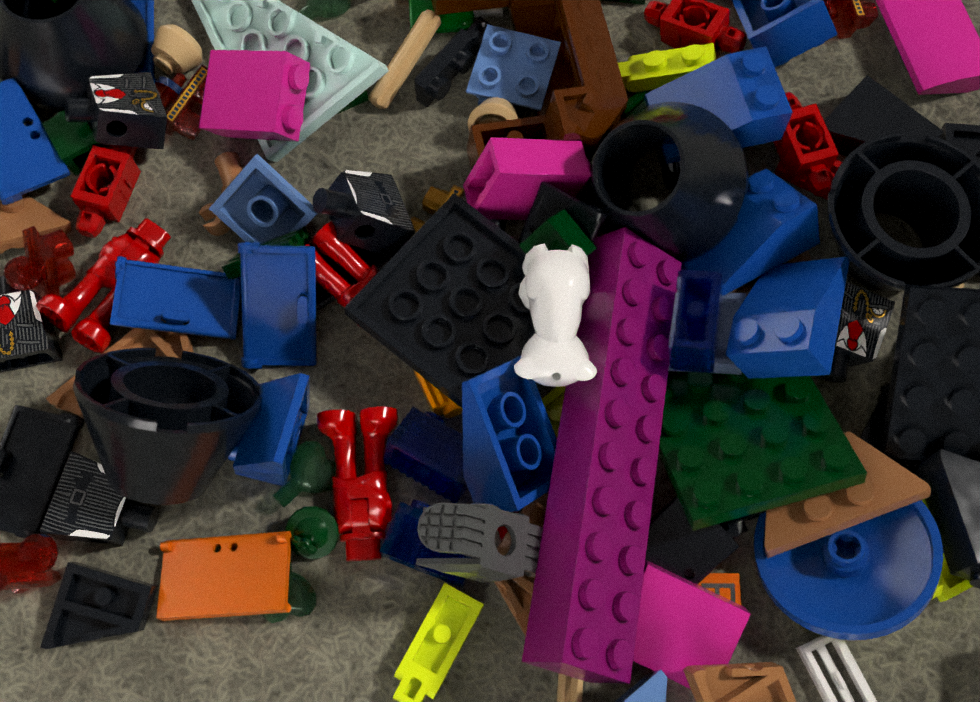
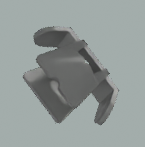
[416,502,543,583]

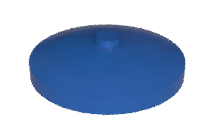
[754,500,943,640]

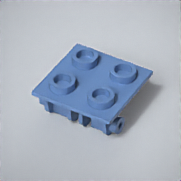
[466,24,561,111]

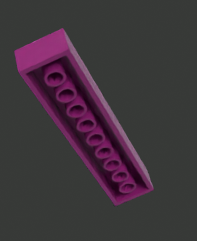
[522,227,682,684]

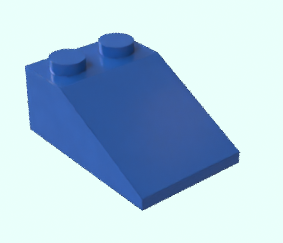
[732,0,838,67]
[644,46,793,164]
[681,168,820,300]
[725,257,849,379]
[462,356,557,512]
[228,373,309,487]

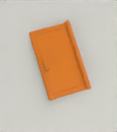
[156,531,292,621]

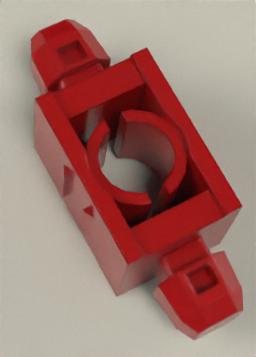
[644,0,747,53]
[773,92,839,196]
[70,145,141,238]

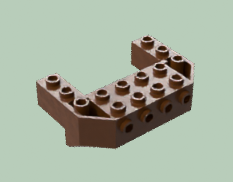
[431,0,628,170]

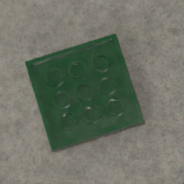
[658,372,867,531]

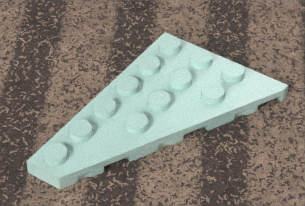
[191,0,389,162]

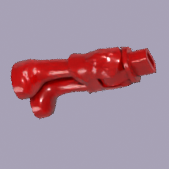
[36,218,171,354]
[305,220,380,329]
[317,406,398,561]

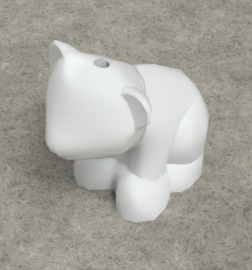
[514,243,597,387]

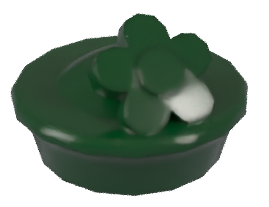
[285,506,339,559]

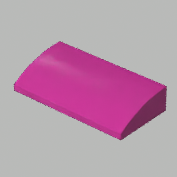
[876,0,980,95]

